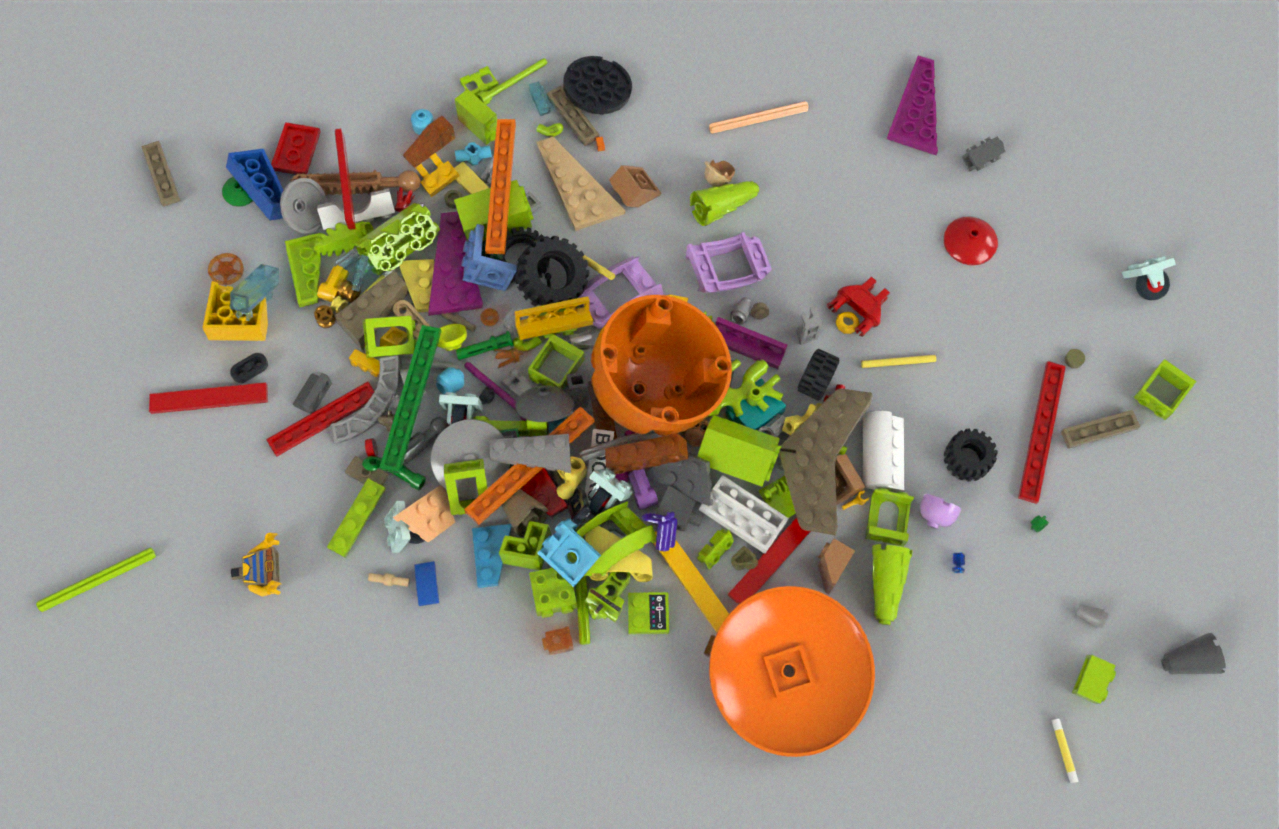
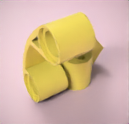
[585,526,653,582]

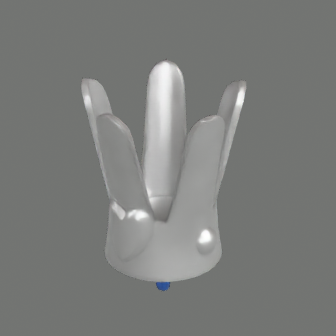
[569,329,594,348]

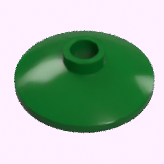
[222,177,253,207]

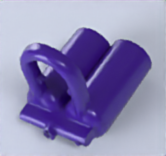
[642,511,677,551]

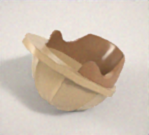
[704,159,735,187]

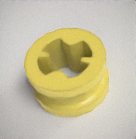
[330,296,348,314]

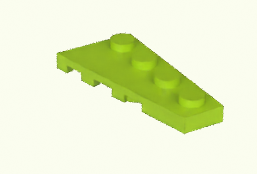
[285,233,321,307]

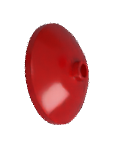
[943,217,998,265]

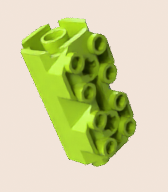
[354,203,440,276]

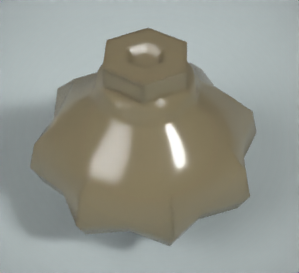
[378,410,395,431]

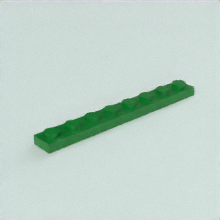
[379,325,442,474]

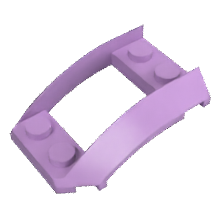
[686,232,772,293]
[578,257,663,329]

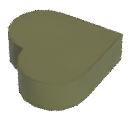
[731,546,758,570]

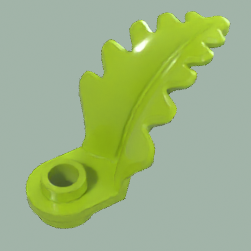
[313,222,374,257]

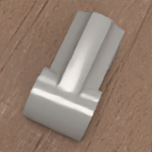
[758,414,786,438]

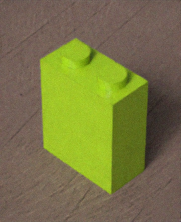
[454,89,497,145]

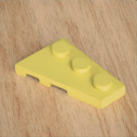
[399,259,435,312]

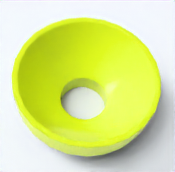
[437,324,467,351]

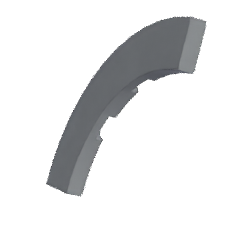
[331,355,400,444]

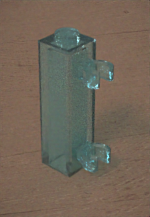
[230,264,279,321]

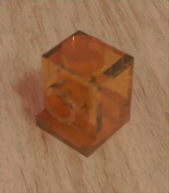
[542,626,574,655]

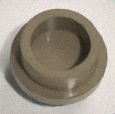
[751,302,769,319]

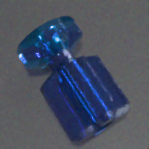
[952,552,965,573]

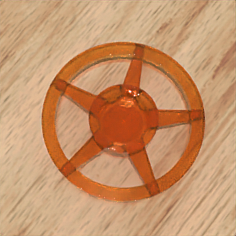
[208,253,244,286]

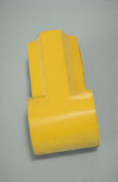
[317,265,349,302]

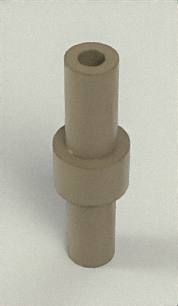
[442,313,477,332]

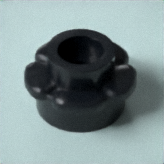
[479,387,495,405]

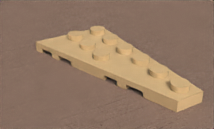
[537,137,625,231]

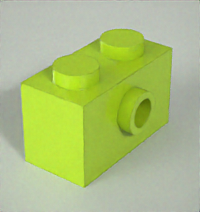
[1072,655,1116,704]

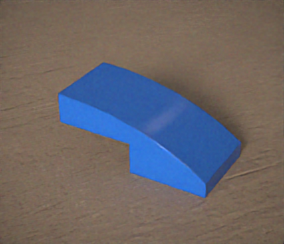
[414,561,439,606]

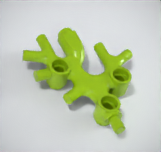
[701,359,784,422]

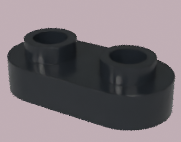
[230,353,268,383]

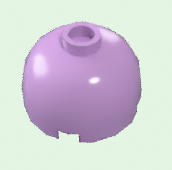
[920,494,961,529]

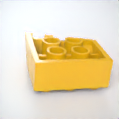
[202,281,268,341]

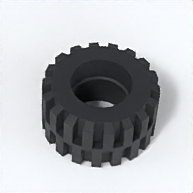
[798,348,839,401]
[943,428,998,482]

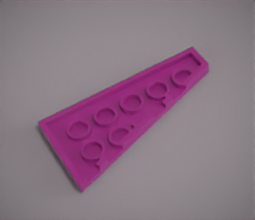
[887,55,938,155]
[428,211,483,316]

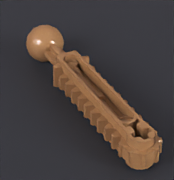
[290,170,420,196]

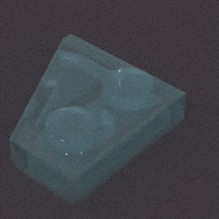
[352,255,370,292]

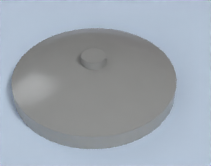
[431,419,510,498]

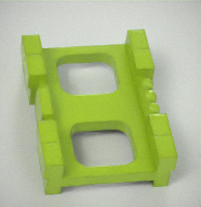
[460,66,499,97]

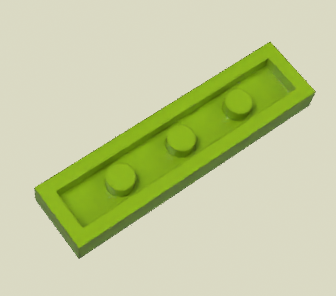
[327,478,386,558]

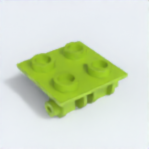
[758,476,796,518]

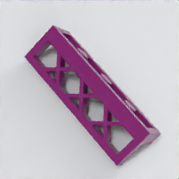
[715,317,788,369]

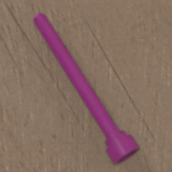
[464,362,527,421]

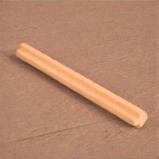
[709,101,809,134]

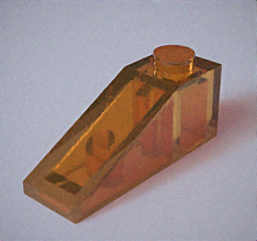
[403,116,455,168]

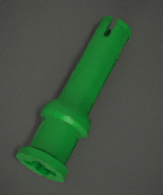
[455,330,514,361]

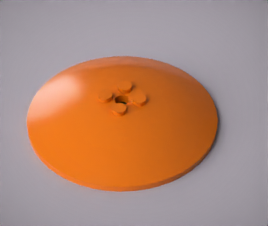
[709,586,875,757]

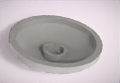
[280,178,328,234]

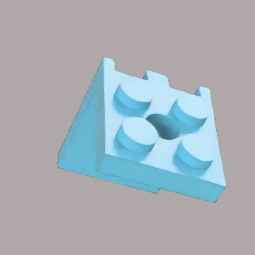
[537,518,601,587]

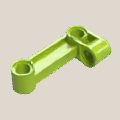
[472,416,548,437]

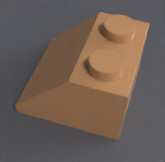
[609,165,662,207]
[835,455,866,505]
[818,538,855,594]

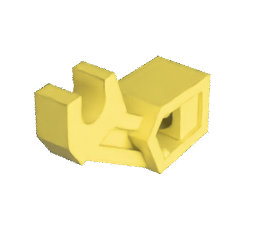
[782,403,822,435]

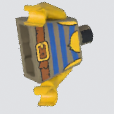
[231,532,282,597]

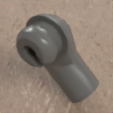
[600,520,626,537]

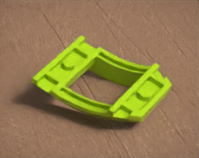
[567,501,656,576]

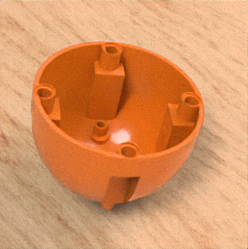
[591,295,732,436]

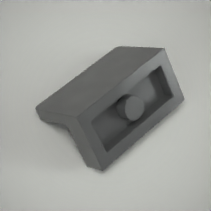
[293,373,332,414]

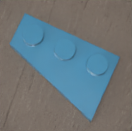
[472,524,512,588]

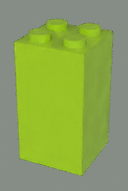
[454,179,534,242]
[698,415,781,487]

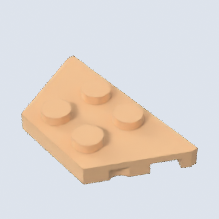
[393,485,455,542]

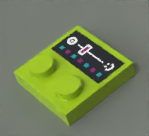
[628,592,669,634]

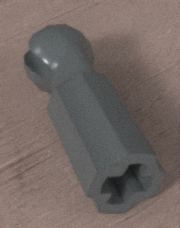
[404,417,449,464]

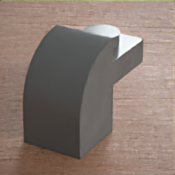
[566,371,593,415]

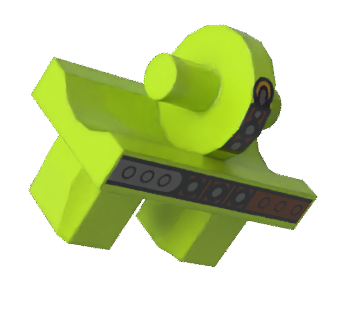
[585,585,624,622]

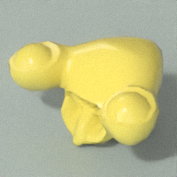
[556,457,588,500]

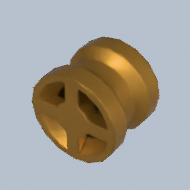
[338,280,361,303]
[314,305,336,328]

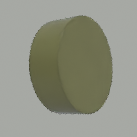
[444,190,462,209]
[1065,349,1085,368]

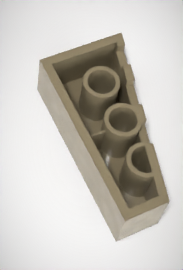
[335,271,409,350]

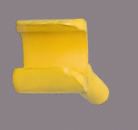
[841,491,869,510]

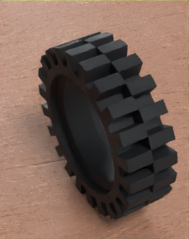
[500,227,550,284]

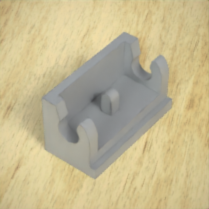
[797,306,823,345]

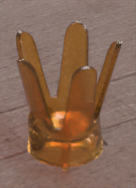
[494,348,523,368]

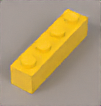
[349,349,380,377]

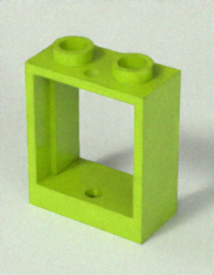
[528,334,585,389]
[1133,359,1197,420]

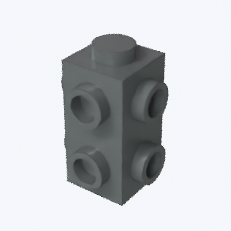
[962,136,1006,172]

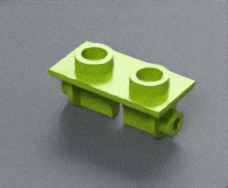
[697,529,734,570]

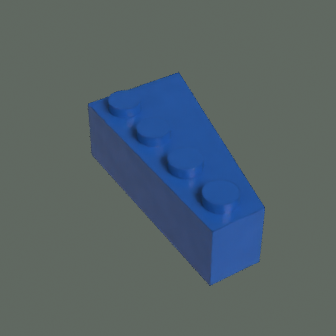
[226,148,283,221]

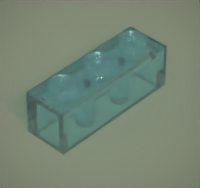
[529,81,552,116]

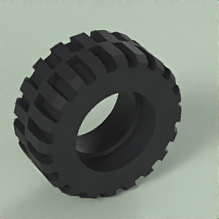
[515,236,589,307]

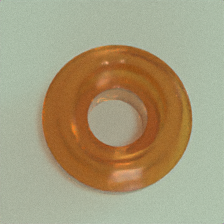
[480,308,499,326]

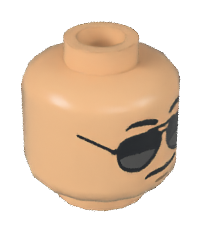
[685,419,709,447]

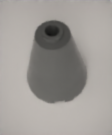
[1161,633,1226,674]

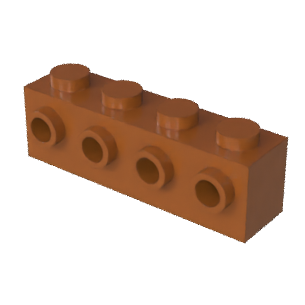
[605,433,688,474]

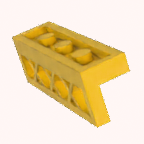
[515,296,593,340]

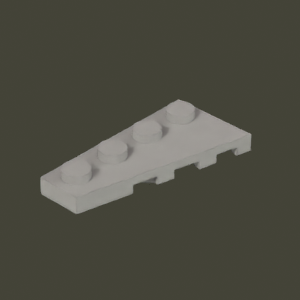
[489,434,571,473]

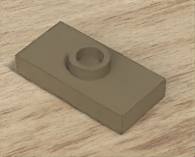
[344,456,389,486]

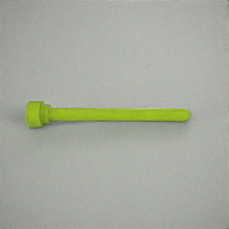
[476,58,547,105]

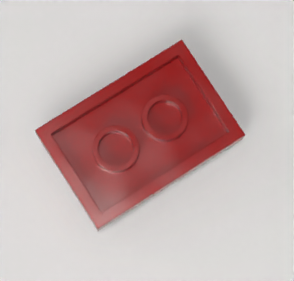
[271,122,321,175]

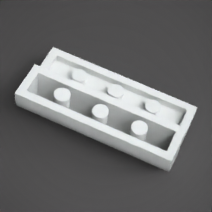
[862,411,904,492]
[699,475,789,554]

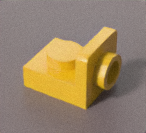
[380,327,407,347]

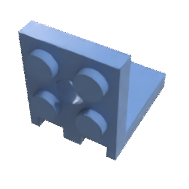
[462,224,517,291]

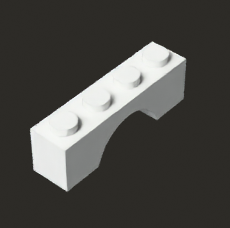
[317,188,395,230]

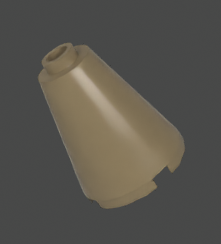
[502,489,548,537]

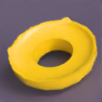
[835,311,859,334]

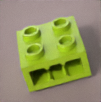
[529,568,577,618]

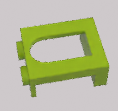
[363,316,417,358]
[444,459,488,515]
[865,488,914,547]

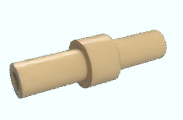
[368,573,410,587]

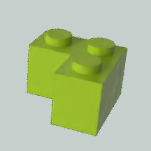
[499,521,552,570]

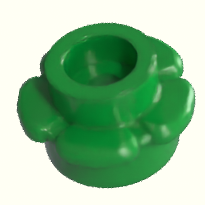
[1030,515,1049,533]

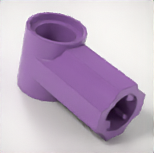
[628,469,658,510]

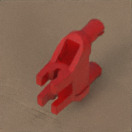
[827,277,890,337]

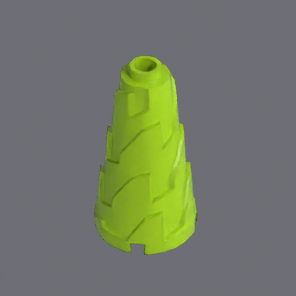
[690,181,759,226]
[872,544,913,625]

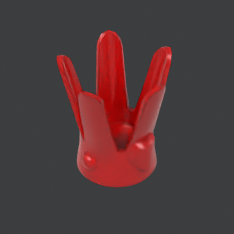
[394,187,415,213]

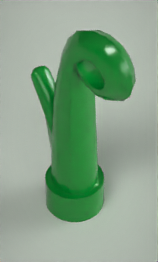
[362,456,426,491]

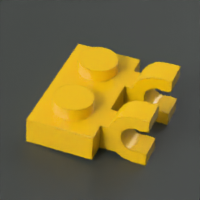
[416,153,460,197]

